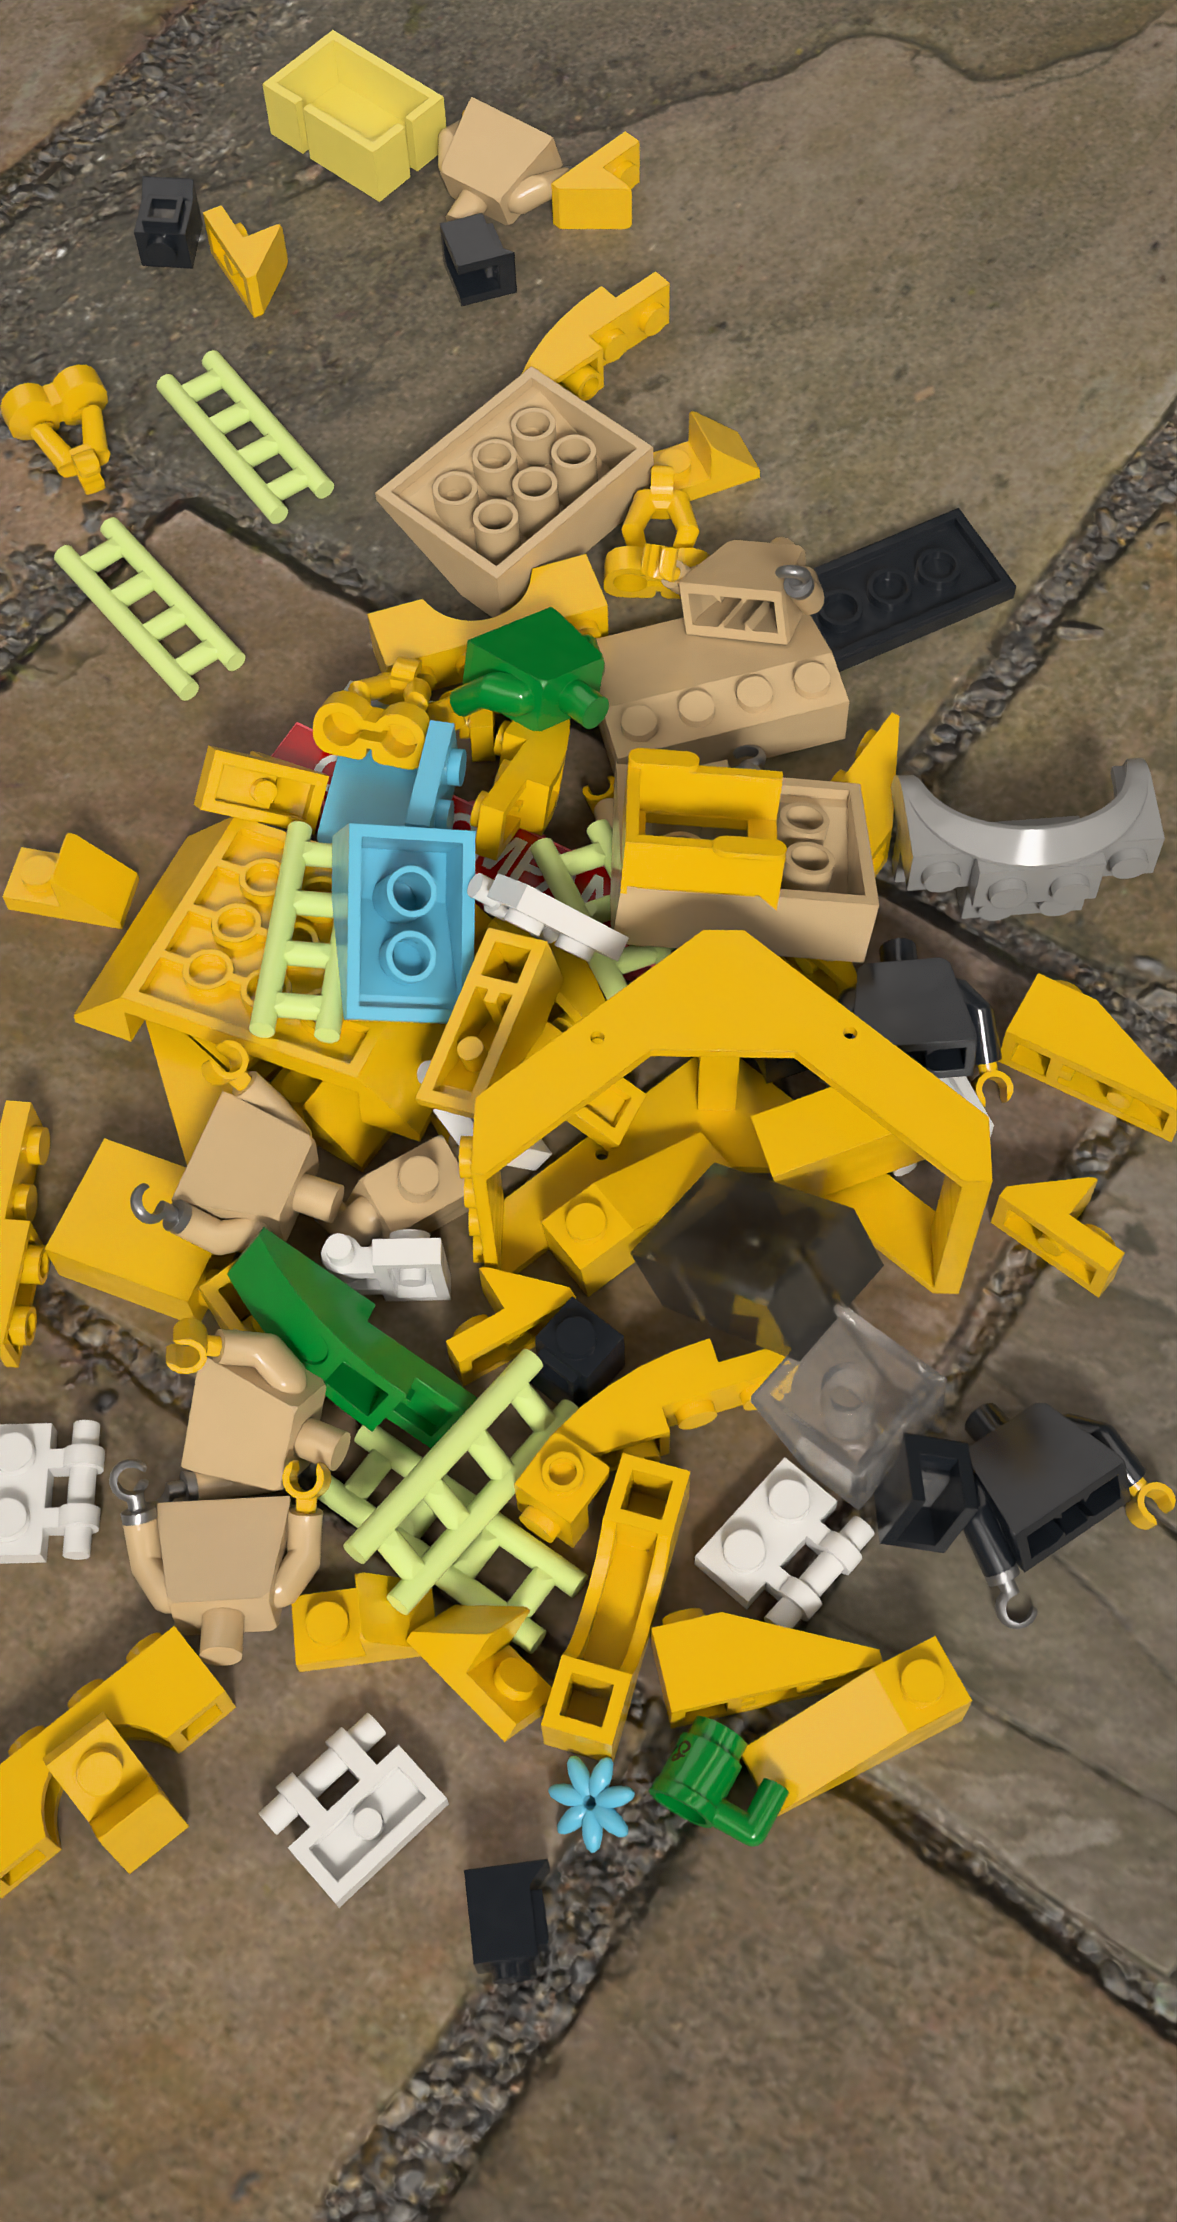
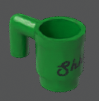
[649,1716,789,1847]

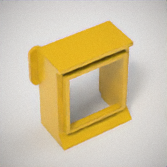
[620,748,787,911]

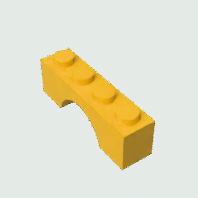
[367,554,609,691]
[541,1453,690,1763]
[0,1626,236,1899]

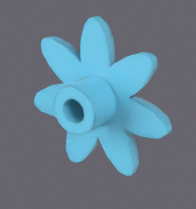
[548,1756,635,1853]

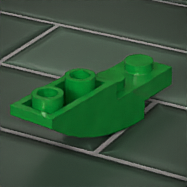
[227,1227,478,1448]

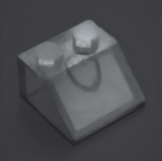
[751,1300,947,1510]

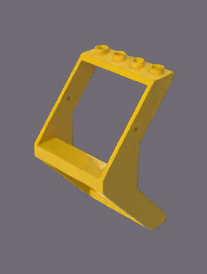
[459,930,993,1294]

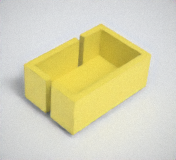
[262,30,446,202]

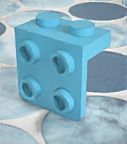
[317,720,467,843]

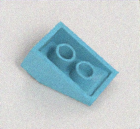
[332,823,476,1024]

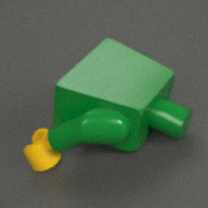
[426,607,609,731]

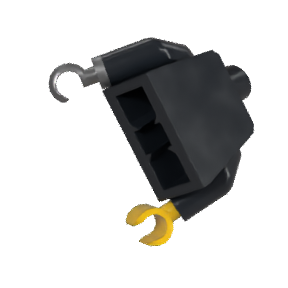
[819,938,1013,1107]
[963,1403,1176,1629]

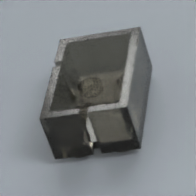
[630,1162,884,1362]

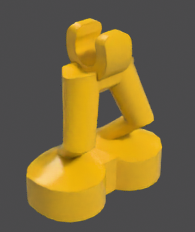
[0,364,110,495]
[603,465,710,599]
[313,657,431,770]

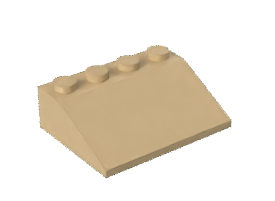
[375,366,654,618]
[596,613,849,778]
[610,763,879,963]

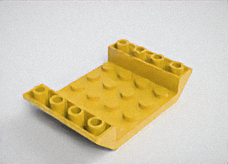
[74,817,492,1142]

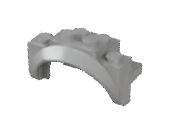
[891,758,1165,921]

